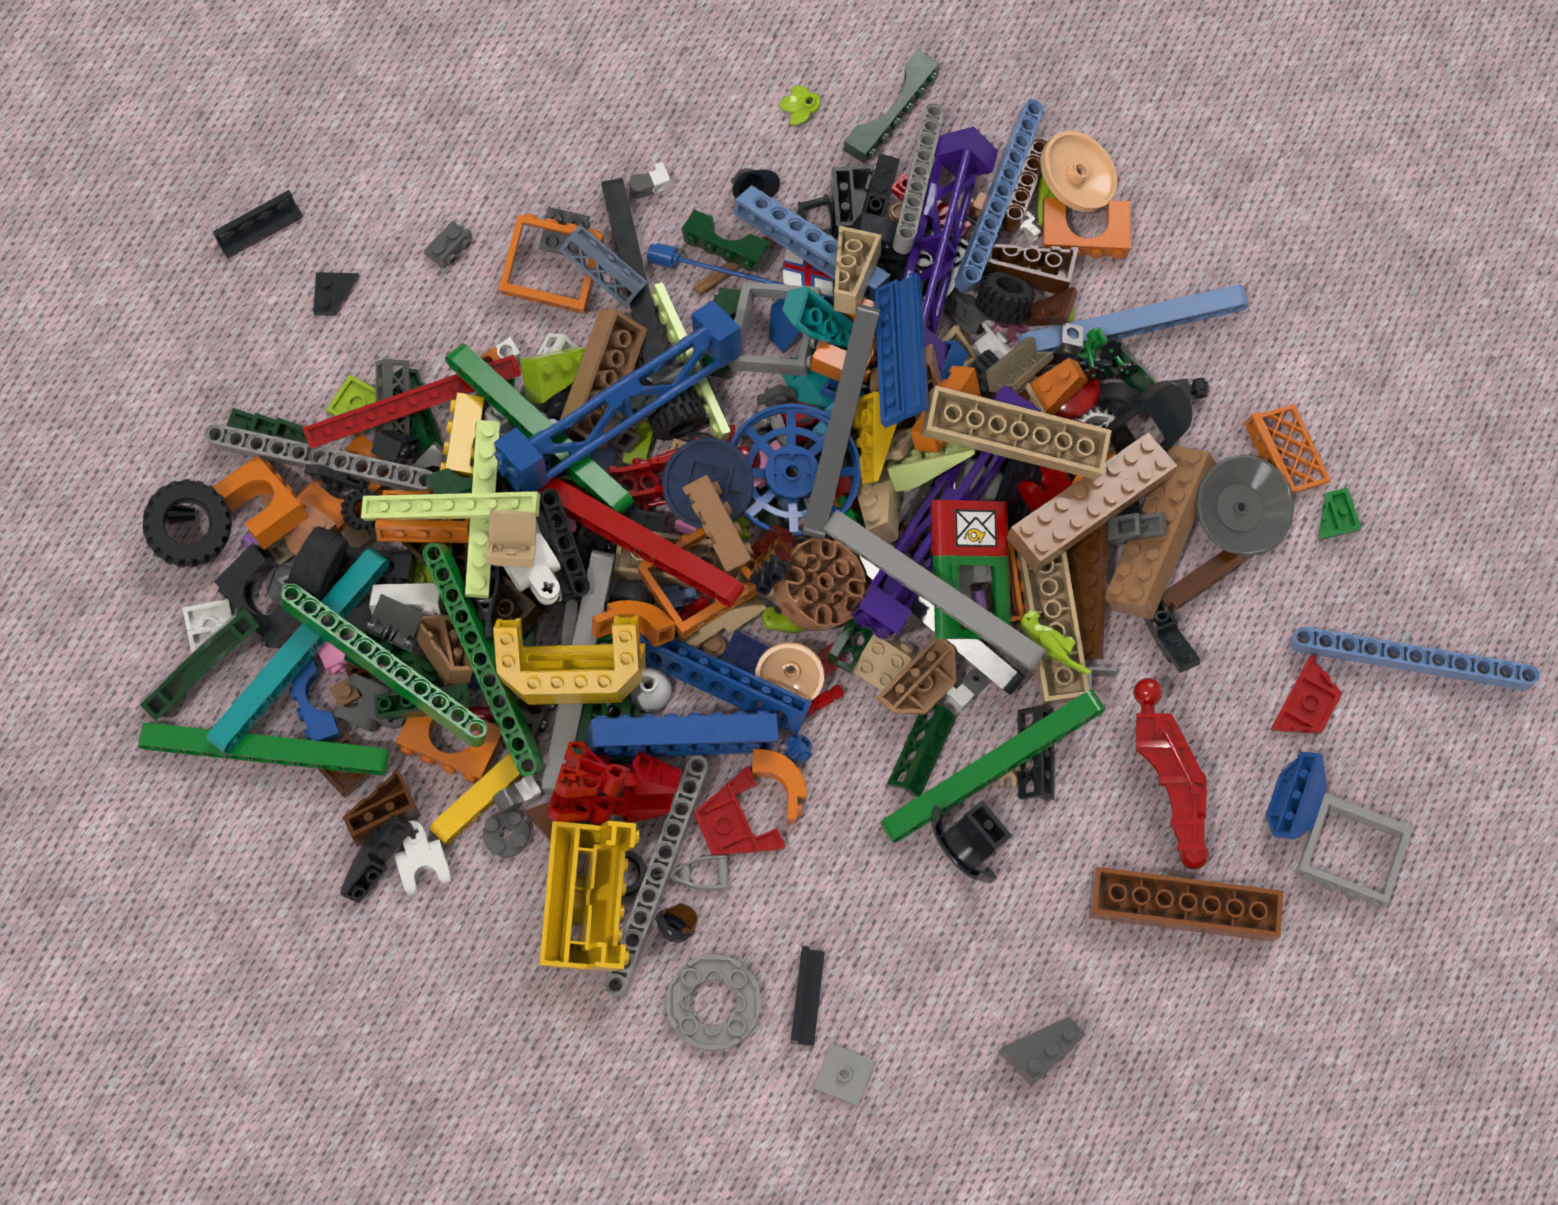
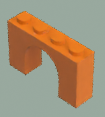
[1042,197,1131,259]
[810,298,878,384]
[298,433,389,536]
[213,455,308,550]
[396,716,503,784]

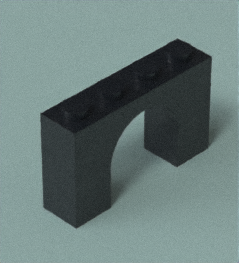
[214,544,313,649]

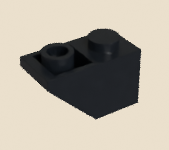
[370,430,419,463]

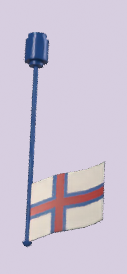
[647,243,834,303]

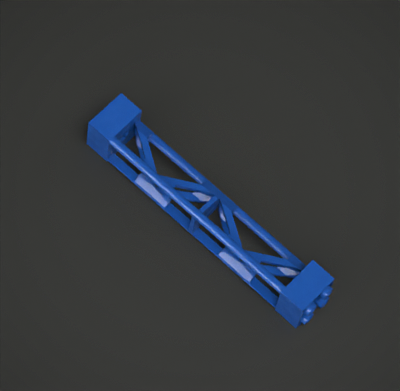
[494,300,742,492]

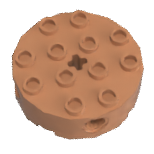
[773,538,866,631]

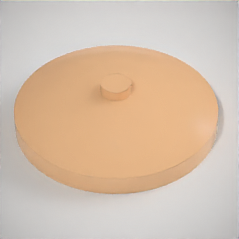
[1040,131,1117,212]

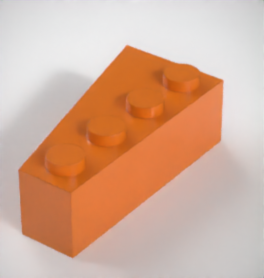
[1019,358,1088,415]
[911,366,982,453]

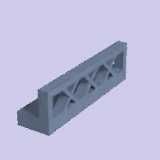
[559,224,647,307]

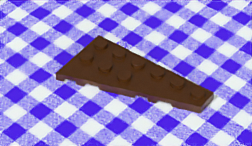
[1066,524,1109,660]

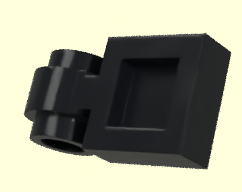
[1168,378,1209,401]

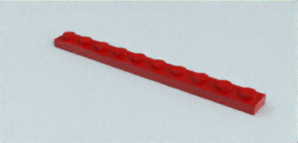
[302,354,521,450]

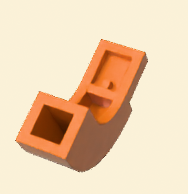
[591,600,676,647]
[752,749,807,824]

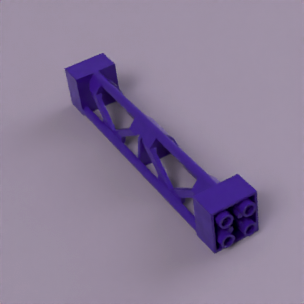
[903,126,998,370]
[850,385,1042,640]

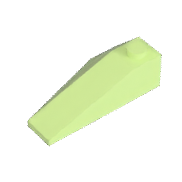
[887,443,976,492]

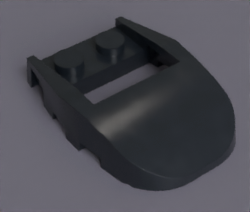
[1101,380,1193,454]

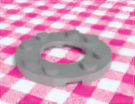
[666,955,761,1051]

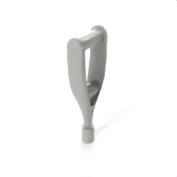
[651,855,730,890]

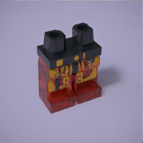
[749,524,793,595]

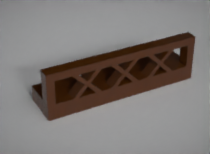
[1161,550,1246,614]

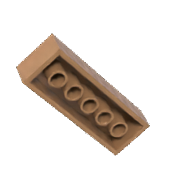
[560,309,647,450]

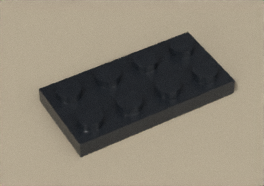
[994,458,1042,531]

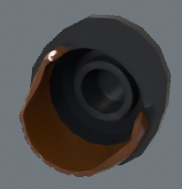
[655,903,698,943]

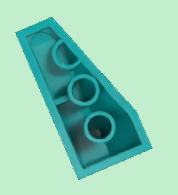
[782,286,854,348]
[781,348,838,410]

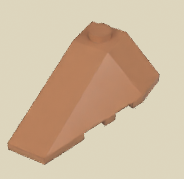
[258,493,339,556]

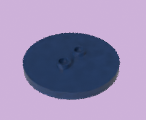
[662,437,754,529]

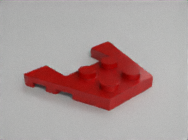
[694,766,786,855]

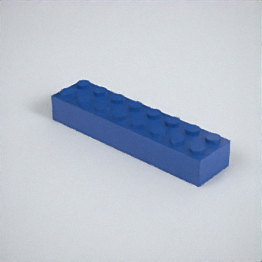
[586,711,779,758]

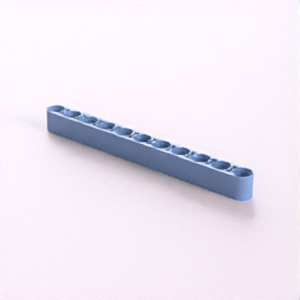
[954,99,1043,293]
[1017,285,1249,353]
[1289,627,1540,690]

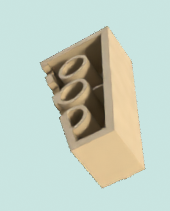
[834,226,881,315]
[852,460,901,544]

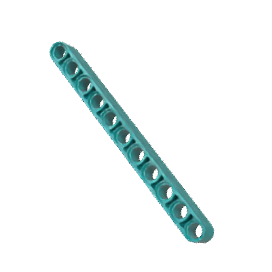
[206,548,390,754]

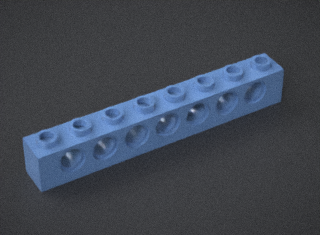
[734,185,890,302]

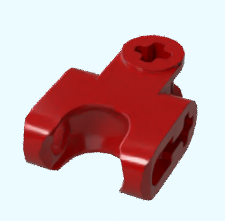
[1017,466,1072,512]

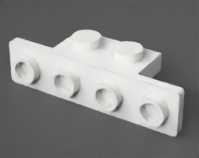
[972,319,1036,383]

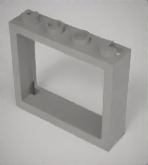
[728,282,825,376]
[1295,793,1413,909]

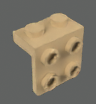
[486,510,536,568]
[853,634,918,691]

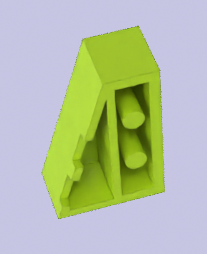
[520,347,586,403]

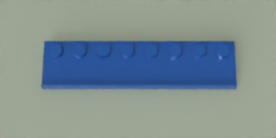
[874,272,929,428]

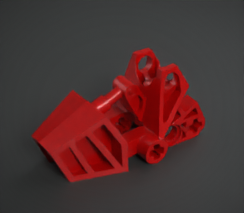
[547,741,681,826]

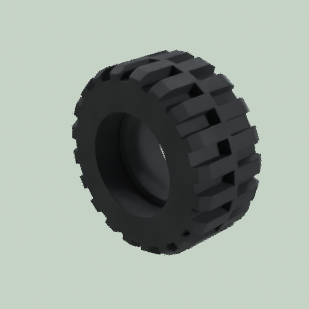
[142,479,232,568]

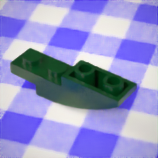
[374,683,471,719]

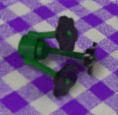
[1083,327,1137,381]

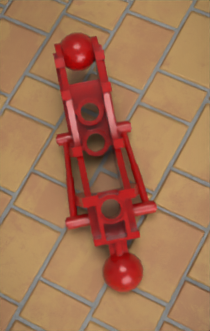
[570,437,757,511]
[1133,678,1209,870]

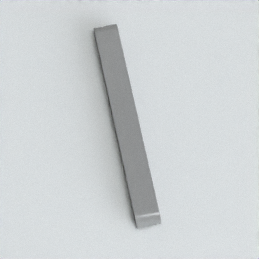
[893,103,944,254]

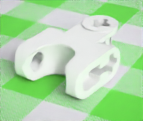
[503,533,561,605]
[394,821,452,896]

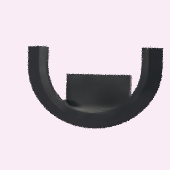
[931,800,1012,884]

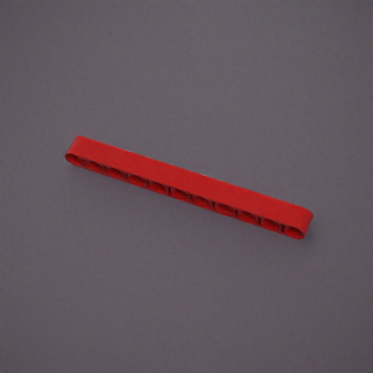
[535,477,745,608]

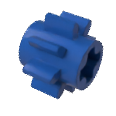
[784,734,813,763]

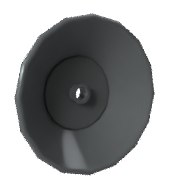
[1196,454,1295,557]

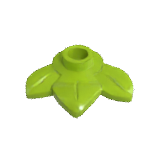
[779,86,821,125]

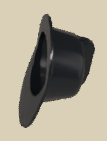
[731,168,780,199]

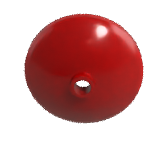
[1054,368,1100,419]

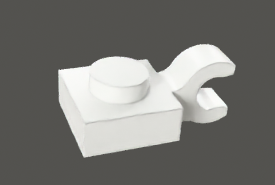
[1016,210,1041,244]

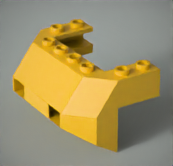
[493,616,645,705]
[539,821,639,971]

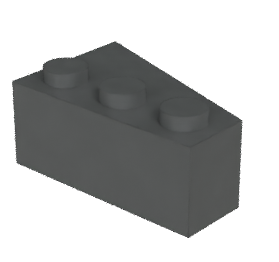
[998,1017,1086,1086]

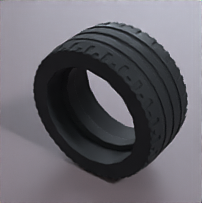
[287,526,348,600]

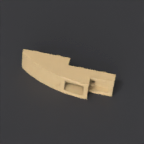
[675,597,766,648]

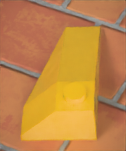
[853,391,897,485]

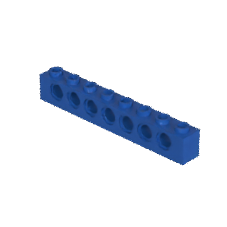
[640,634,812,734]

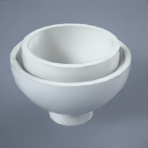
[630,667,672,712]

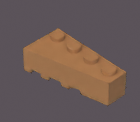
[682,475,754,574]

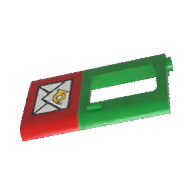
[931,500,1011,639]

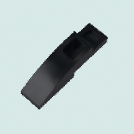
[863,153,900,218]
[1143,600,1200,673]
[340,815,414,903]

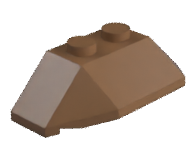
[876,637,956,715]

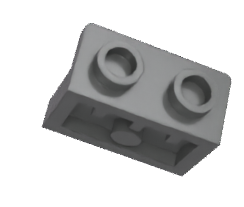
[423,221,472,269]

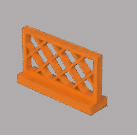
[1244,404,1331,494]
[375,490,470,543]

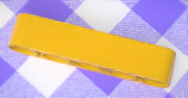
[429,753,530,845]

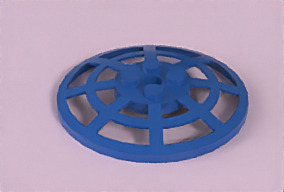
[730,403,861,537]

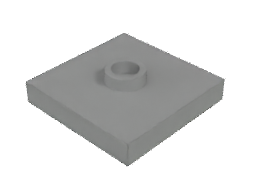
[814,1044,875,1107]

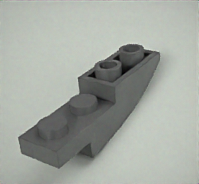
[1105,512,1167,546]

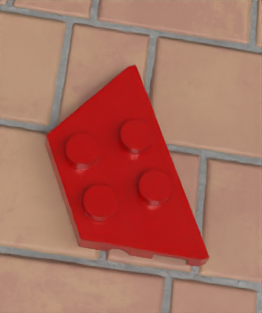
[1270,654,1342,734]

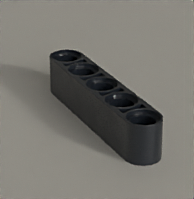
[536,488,590,600]

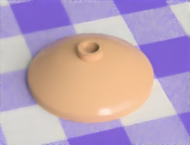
[755,642,825,701]

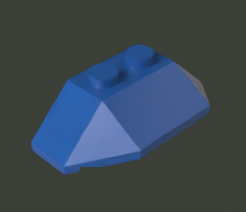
[769,285,835,354]
[1265,751,1327,840]

